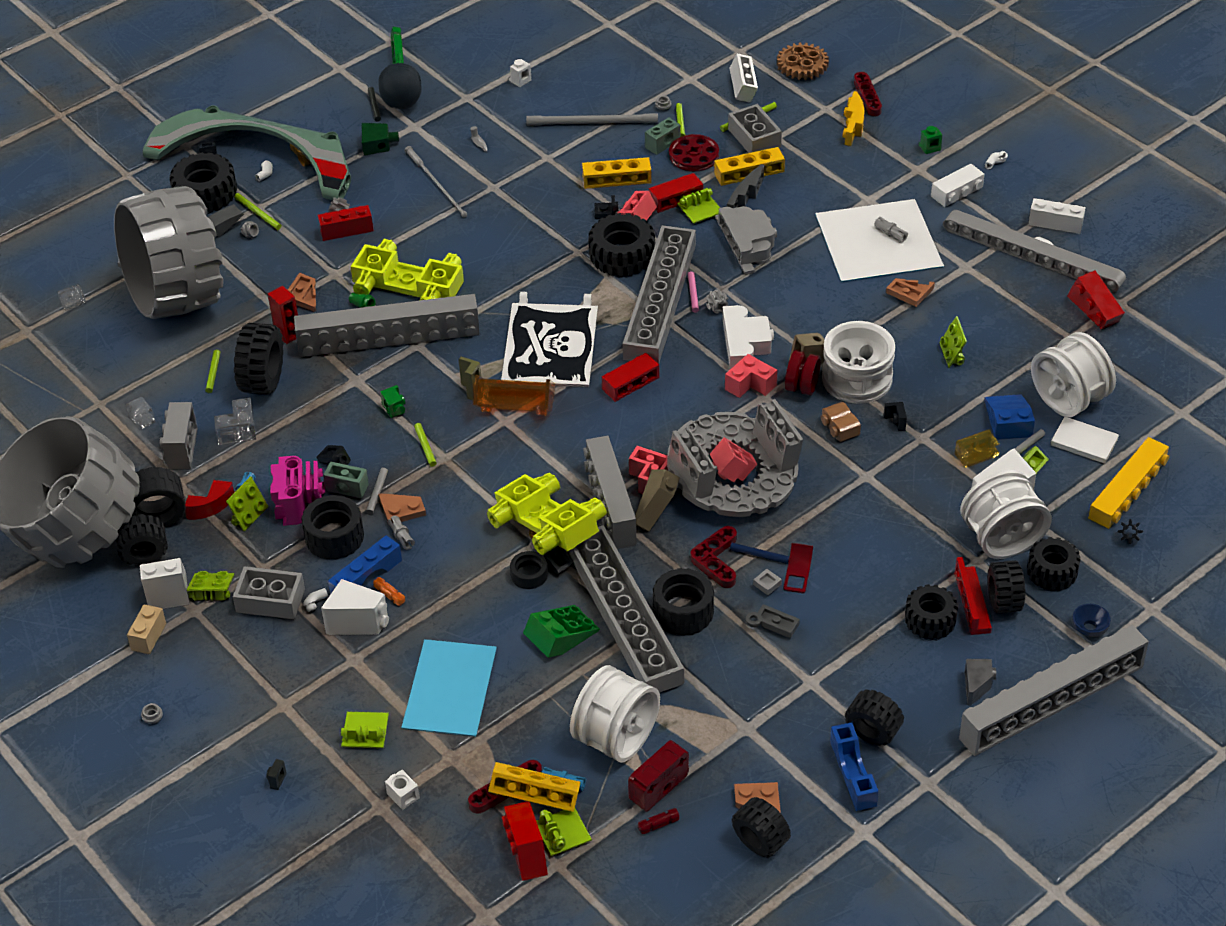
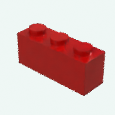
[648,173,703,213]
[318,205,374,241]
[267,285,298,344]
[602,353,659,402]

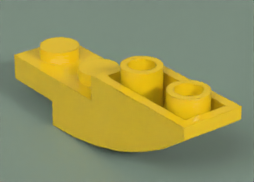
[843,91,864,146]

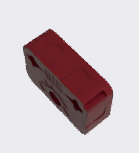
[628,740,689,812]

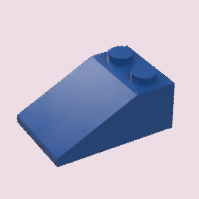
[984,394,1035,440]

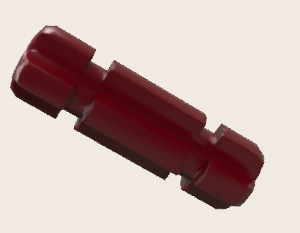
[638,808,680,834]

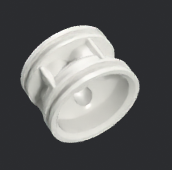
[822,321,895,404]
[960,470,1052,559]

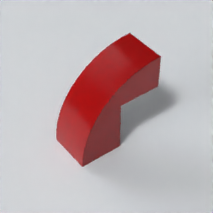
[185,480,234,520]

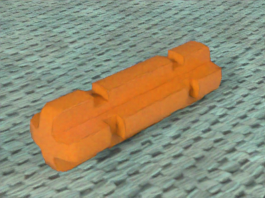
[373,577,406,606]

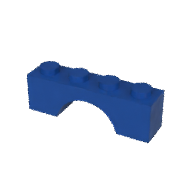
[328,535,402,595]
[830,723,879,811]

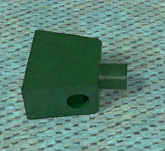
[362,123,399,156]

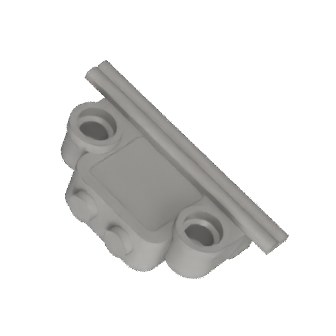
[715,206,777,275]

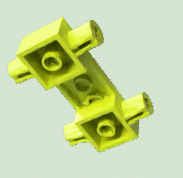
[351,238,464,301]
[487,473,607,555]

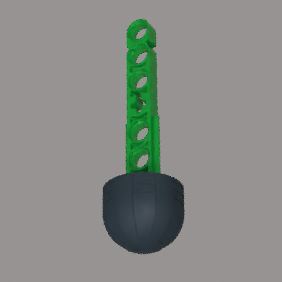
[378,27,421,109]

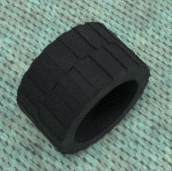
[132,467,186,527]
[301,495,364,560]
[653,568,714,636]

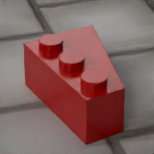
[501,801,548,881]

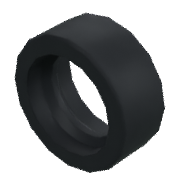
[510,551,548,589]

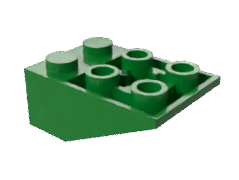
[523,605,600,658]

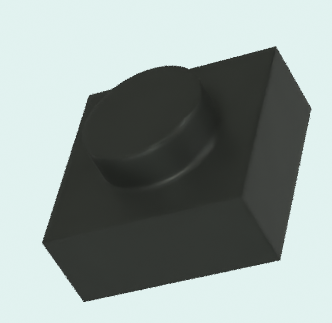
[266,759,287,790]

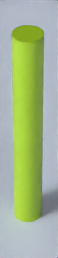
[675,103,685,137]
[205,350,221,393]
[414,423,437,467]

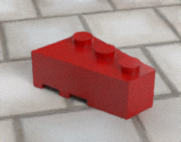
[1067,270,1125,330]

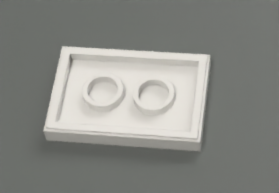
[1051,417,1119,464]

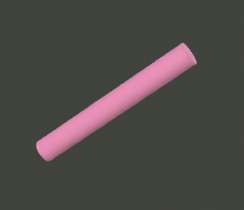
[687,272,699,313]

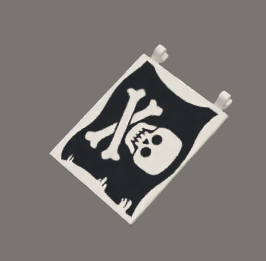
[501,292,598,387]

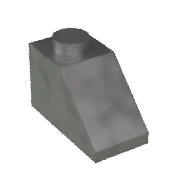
[964,659,996,705]

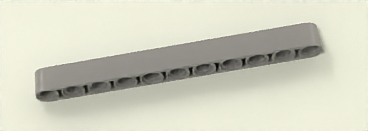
[943,210,1126,292]

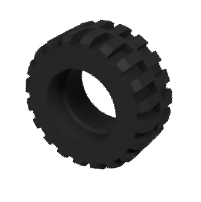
[169,152,237,212]
[588,213,655,277]
[234,322,284,395]

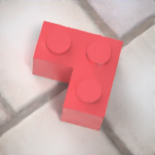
[725,354,777,398]
[710,437,757,482]
[629,446,668,494]

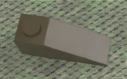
[635,469,680,531]

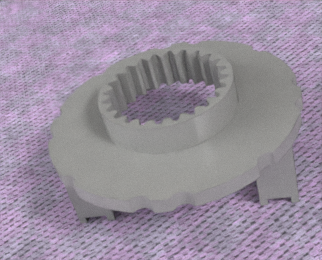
[667,399,803,517]

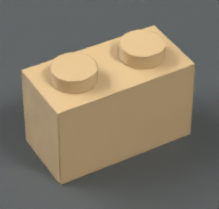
[127,604,166,654]

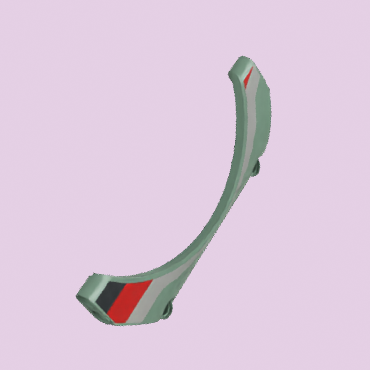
[143,105,351,200]

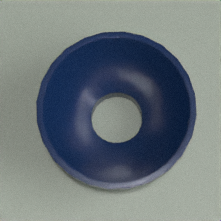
[1072,603,1111,637]

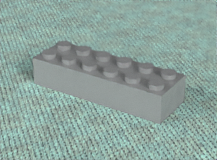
[583,436,637,549]

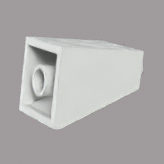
[971,449,1036,489]
[140,558,190,609]
[321,579,389,635]

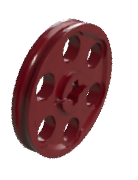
[669,134,719,171]

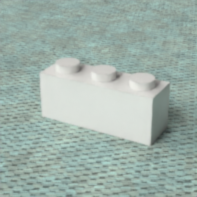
[730,53,758,103]
[931,164,985,207]
[1028,198,1086,234]

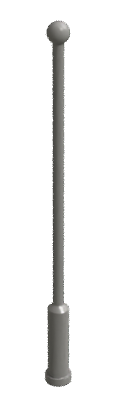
[405,146,467,218]

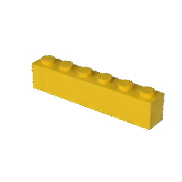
[1088,437,1169,529]

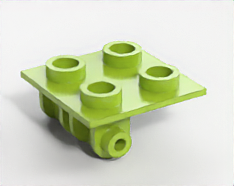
[677,188,720,224]
[939,316,967,368]
[226,476,269,531]
[187,571,234,600]
[341,712,389,748]
[536,808,592,856]

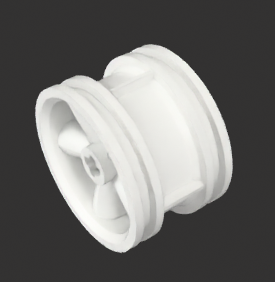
[1031,332,1116,417]
[570,665,660,762]

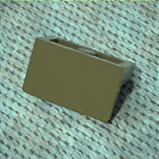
[459,357,482,401]

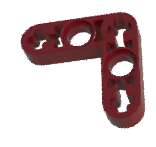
[691,526,737,588]

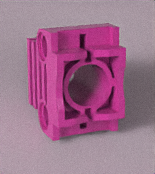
[270,456,325,526]

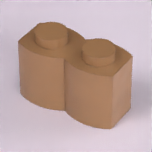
[821,402,861,442]

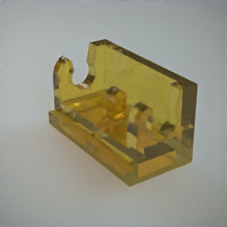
[955,429,999,468]

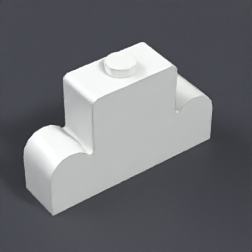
[722,305,774,369]

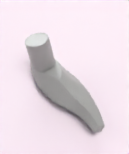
[471,126,488,152]

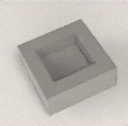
[753,569,782,595]

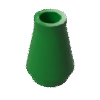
[349,293,376,308]

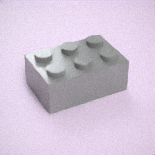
[728,104,782,153]
[160,402,198,470]
[233,566,305,619]

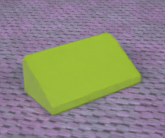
[1022,446,1049,474]

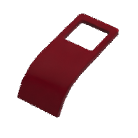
[783,543,813,593]

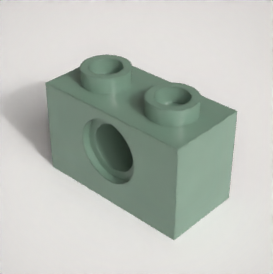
[645,118,681,155]
[323,462,369,498]

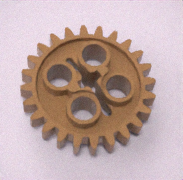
[777,42,829,80]

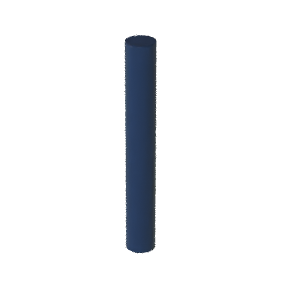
[730,543,790,564]

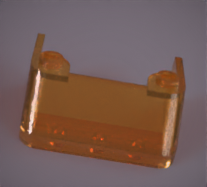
[473,375,555,415]

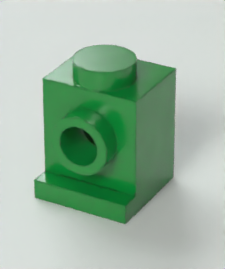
[918,126,942,154]
[380,385,406,418]

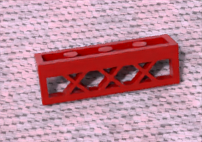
[955,557,992,635]

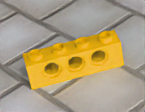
[714,147,785,186]
[582,157,652,189]
[488,762,580,812]

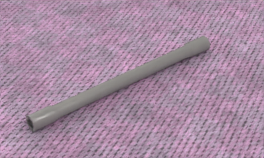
[526,113,658,126]

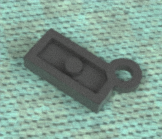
[746,604,800,638]

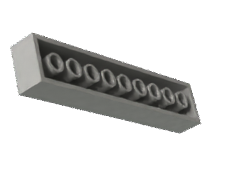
[623,225,696,364]
[294,294,480,357]
[568,525,684,693]
[959,625,1149,756]

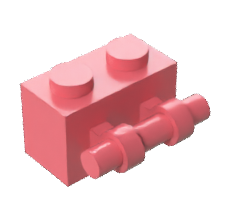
[618,191,657,221]

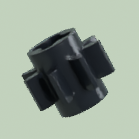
[1117,519,1143,544]

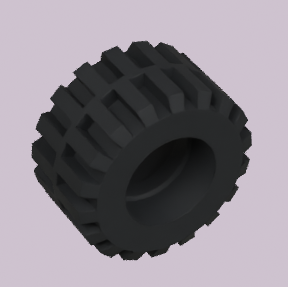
[116,514,168,566]
[1027,537,1081,591]
[987,560,1026,613]
[905,584,958,640]
[845,689,904,746]
[731,797,791,858]

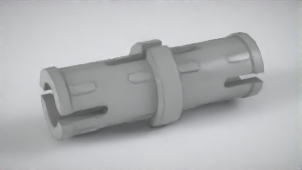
[874,217,908,242]
[388,516,415,550]

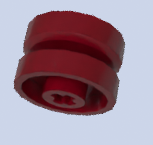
[785,350,821,396]

